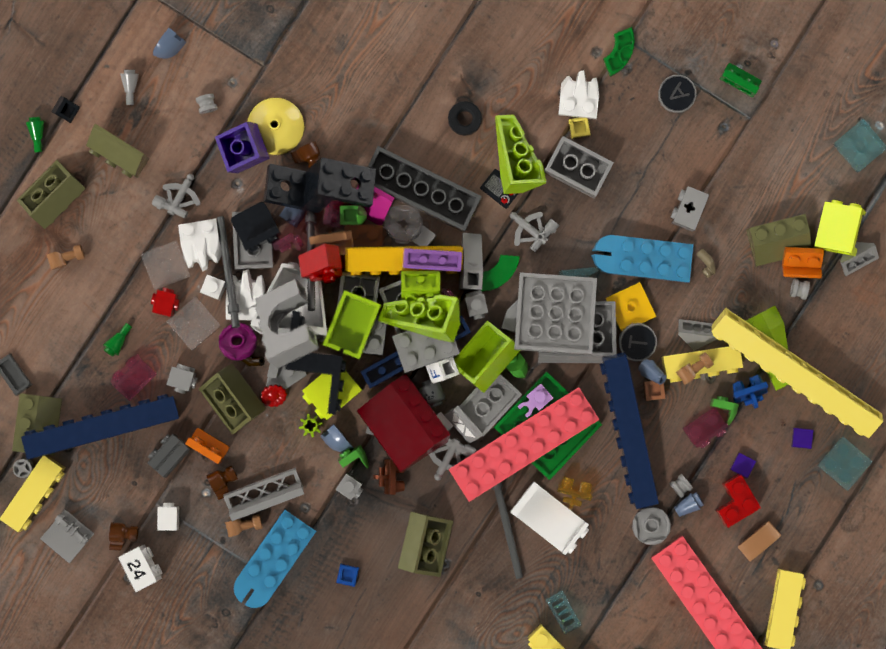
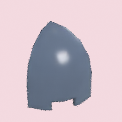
[153,28,186,59]
[279,206,306,228]
[320,424,354,452]

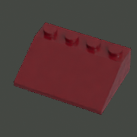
[357,374,451,472]

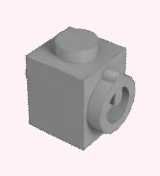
[465,290,488,320]
[166,363,198,394]

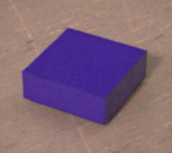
[791,428,813,449]
[730,452,756,478]

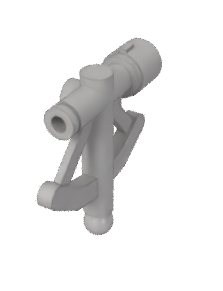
[152,174,201,219]
[510,212,560,252]
[429,438,476,481]

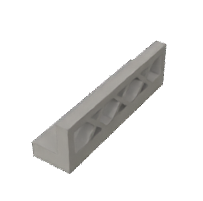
[223,468,304,521]

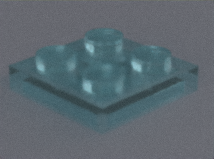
[833,119,886,173]
[817,436,873,491]

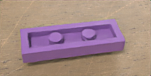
[402,248,462,272]

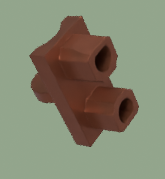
[373,459,405,495]

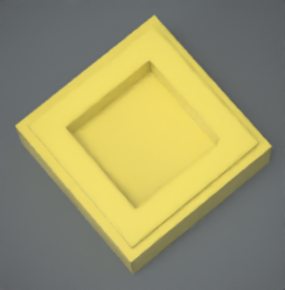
[568,118,591,139]

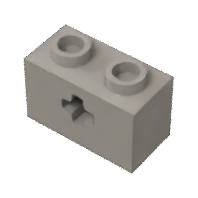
[671,186,709,232]

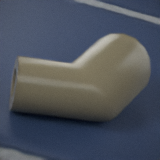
[697,249,716,278]

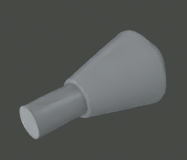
[120,70,139,105]

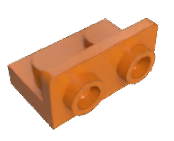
[782,247,824,278]
[185,428,230,464]

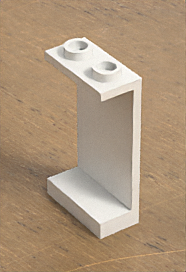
[510,481,589,555]

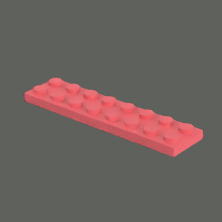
[448,387,600,502]
[651,536,762,649]

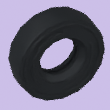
[448,101,482,136]

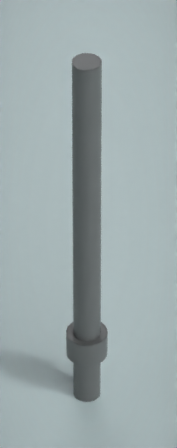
[305,211,317,311]
[217,216,240,328]
[492,482,523,579]

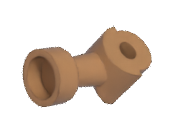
[46,244,85,270]
[676,352,714,385]
[225,514,263,537]

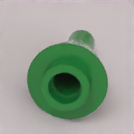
[26,117,45,152]
[103,323,132,357]

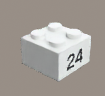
[118,544,162,592]

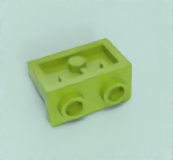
[401,271,440,301]

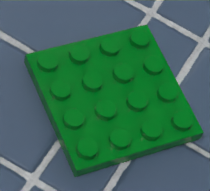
[494,372,602,480]

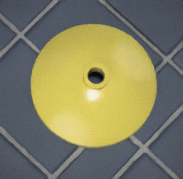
[247,98,304,155]

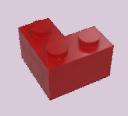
[298,244,342,283]
[715,474,761,528]

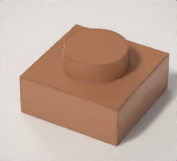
[643,381,666,401]

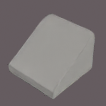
[410,225,437,246]

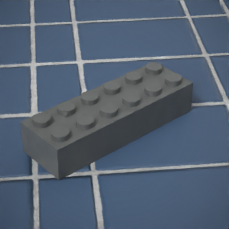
[368,146,482,233]

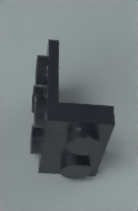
[231,202,282,253]

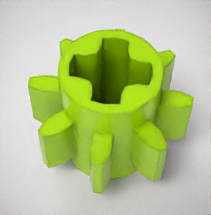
[299,414,323,438]

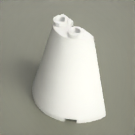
[250,262,327,342]

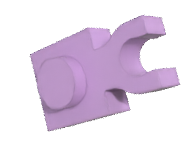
[517,384,553,417]

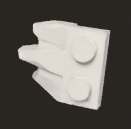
[558,70,599,119]
[178,218,222,272]
[226,269,265,320]

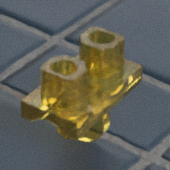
[556,476,592,510]

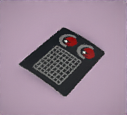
[480,169,519,209]

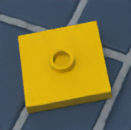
[605,282,657,331]

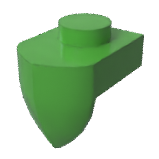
[340,206,368,225]
[506,352,529,378]
[710,396,739,426]
[338,445,369,468]

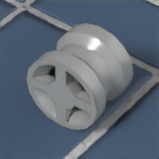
[195,93,218,114]
[790,278,810,300]
[13,459,35,478]
[669,474,693,498]

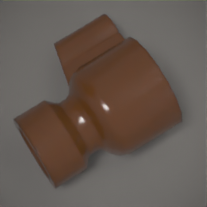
[290,142,320,168]
[206,465,238,500]
[109,522,139,551]

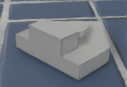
[266,363,307,389]

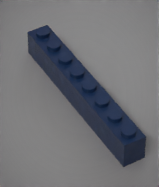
[600,352,659,509]
[21,394,179,460]

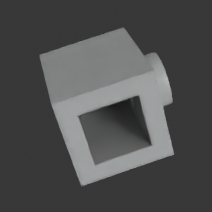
[335,473,364,500]

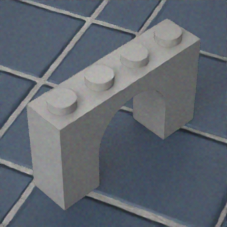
[255,279,319,368]

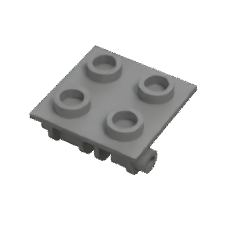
[40,509,94,563]

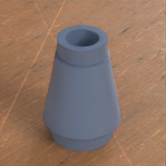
[638,359,667,385]
[674,492,704,517]

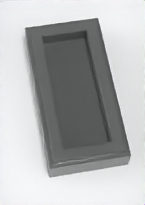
[0,354,32,396]

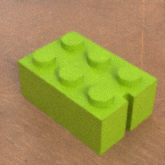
[323,290,381,359]
[454,320,520,393]

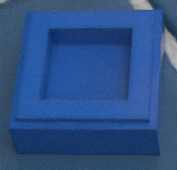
[336,564,359,587]

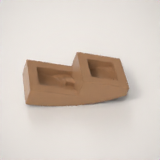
[738,521,781,561]

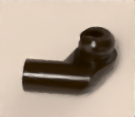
[241,356,265,367]

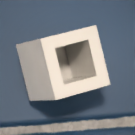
[200,275,226,300]
[426,356,459,384]
[157,503,179,531]

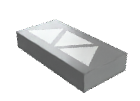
[444,406,483,443]

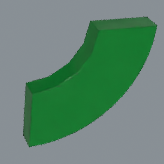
[603,27,634,77]
[482,255,520,292]

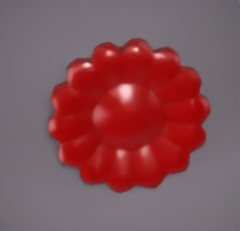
[260,384,287,407]

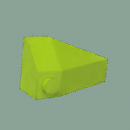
[495,115,546,194]
[378,295,460,343]
[745,305,789,391]

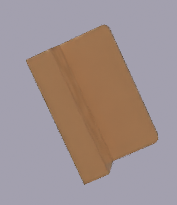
[309,230,354,255]

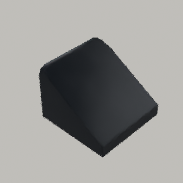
[51,96,80,123]

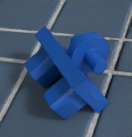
[733,375,768,409]

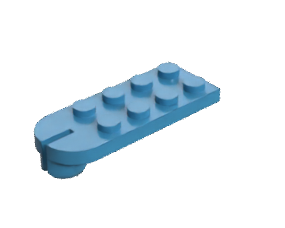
[591,235,694,283]
[234,510,316,608]

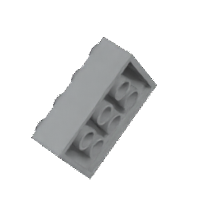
[538,301,617,363]

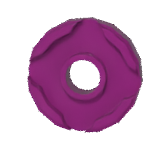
[219,323,257,361]

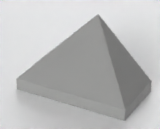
[840,242,879,276]
[678,319,717,351]

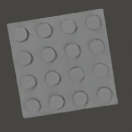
[514,272,597,355]

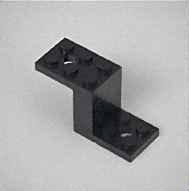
[264,157,376,213]
[285,311,346,415]

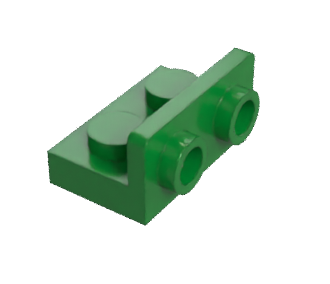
[720,63,762,98]

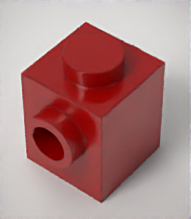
[151,287,180,318]

